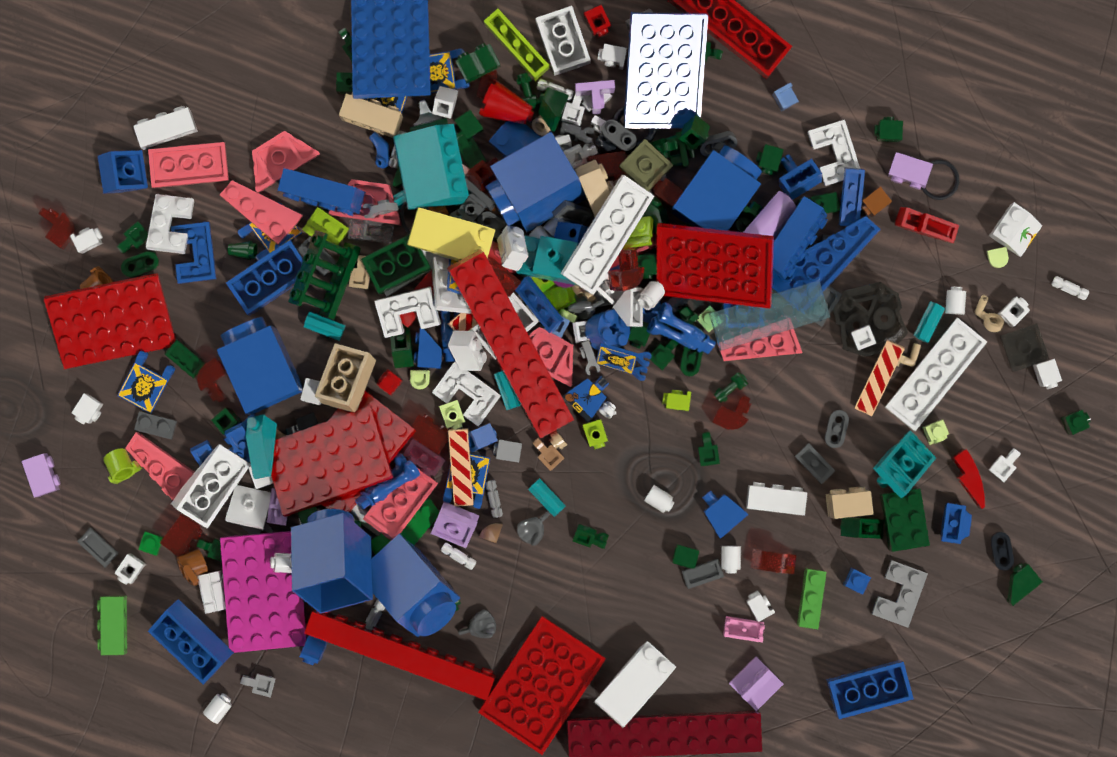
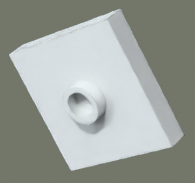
[226,485,271,530]

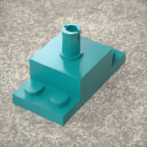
[516,236,579,286]
[873,430,936,498]

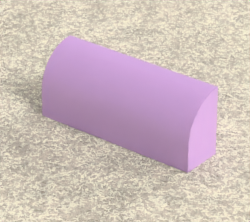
[743,191,796,241]

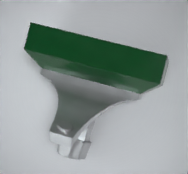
[410,100,448,132]

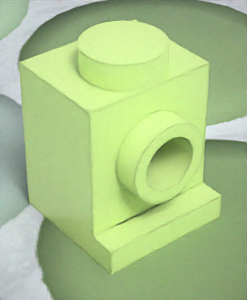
[439,400,465,429]
[922,420,949,445]

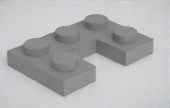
[871,560,928,628]

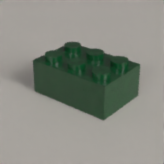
[361,235,431,295]
[880,488,930,552]

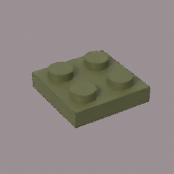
[618,139,673,192]

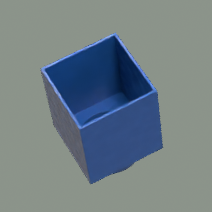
[485,132,587,233]
[670,145,762,231]
[217,317,303,414]
[291,509,373,614]
[372,533,460,637]

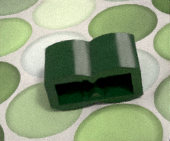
[456,43,501,84]

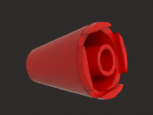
[479,80,535,124]

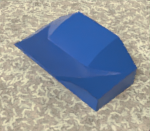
[941,503,972,544]

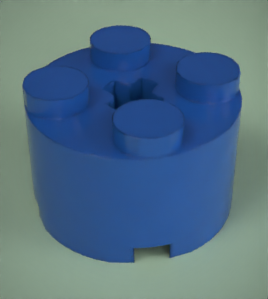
[585,310,630,351]

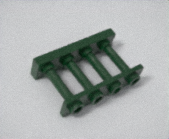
[288,230,361,320]

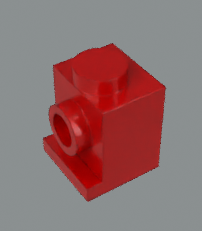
[584,5,611,37]
[377,369,403,396]

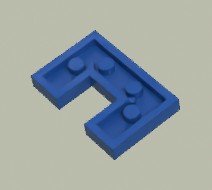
[171,222,217,284]
[190,423,250,466]

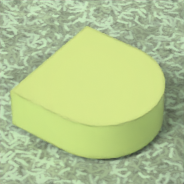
[986,247,1009,268]
[559,308,578,323]
[410,370,430,390]

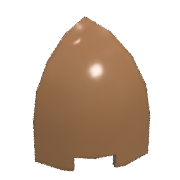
[479,523,503,543]

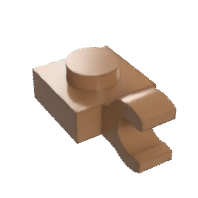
[533,438,564,471]

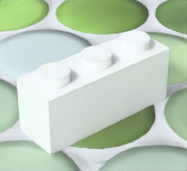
[133,106,198,150]
[746,482,807,516]

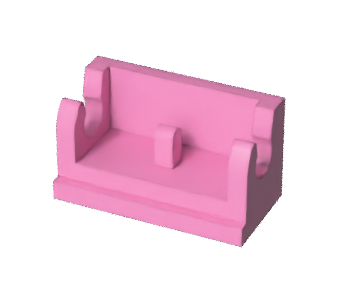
[723,616,765,643]

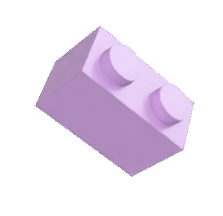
[889,152,933,190]
[22,453,61,497]

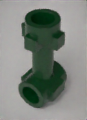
[516,73,539,109]
[713,372,749,403]

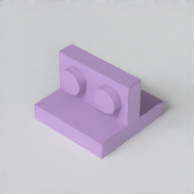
[575,80,615,114]
[431,502,479,548]
[729,657,783,711]

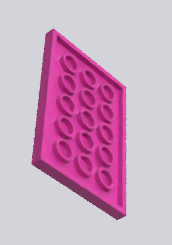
[220,531,306,653]

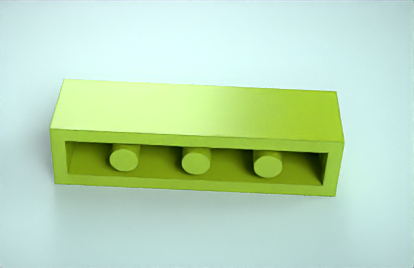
[484,9,549,81]

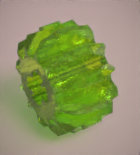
[544,287,576,310]

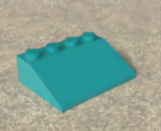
[393,124,469,209]

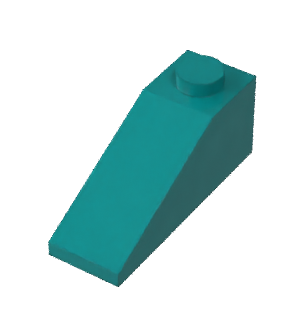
[246,414,277,479]

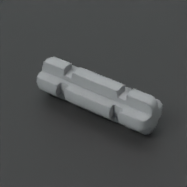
[486,480,503,518]

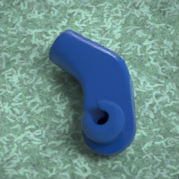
[369,132,389,168]

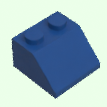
[489,121,541,157]
[98,150,148,194]

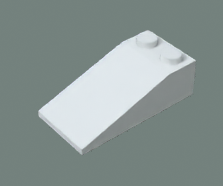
[171,444,251,528]
[594,641,676,728]

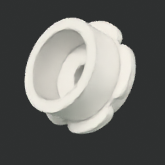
[598,401,617,419]

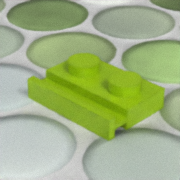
[302,207,349,245]
[622,216,654,249]

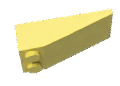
[407,207,495,261]

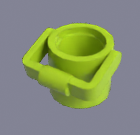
[103,448,142,484]

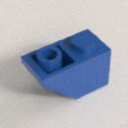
[414,328,443,369]
[299,635,328,665]

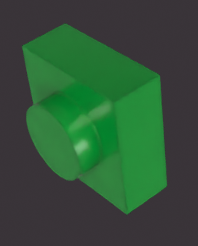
[138,531,164,556]

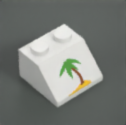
[989,202,1042,257]

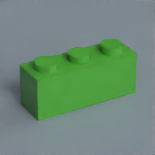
[797,568,827,629]
[97,596,127,655]

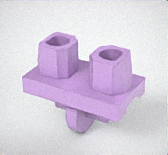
[267,488,288,526]

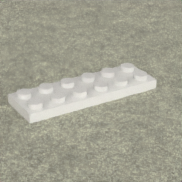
[561,175,654,295]
[885,318,987,431]

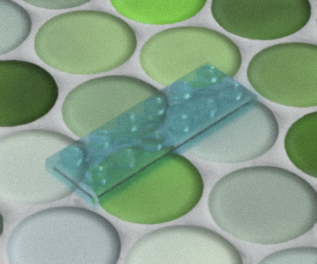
[709,281,830,351]

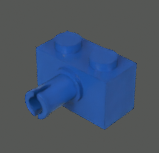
[779,155,822,200]

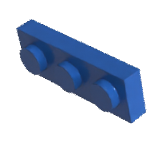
[839,168,865,226]
[515,276,564,333]

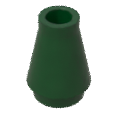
[228,241,258,260]

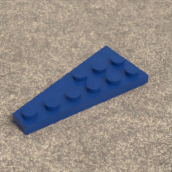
[772,216,880,315]

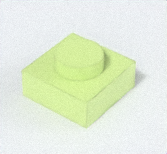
[697,306,723,333]

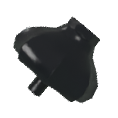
[595,134,617,155]

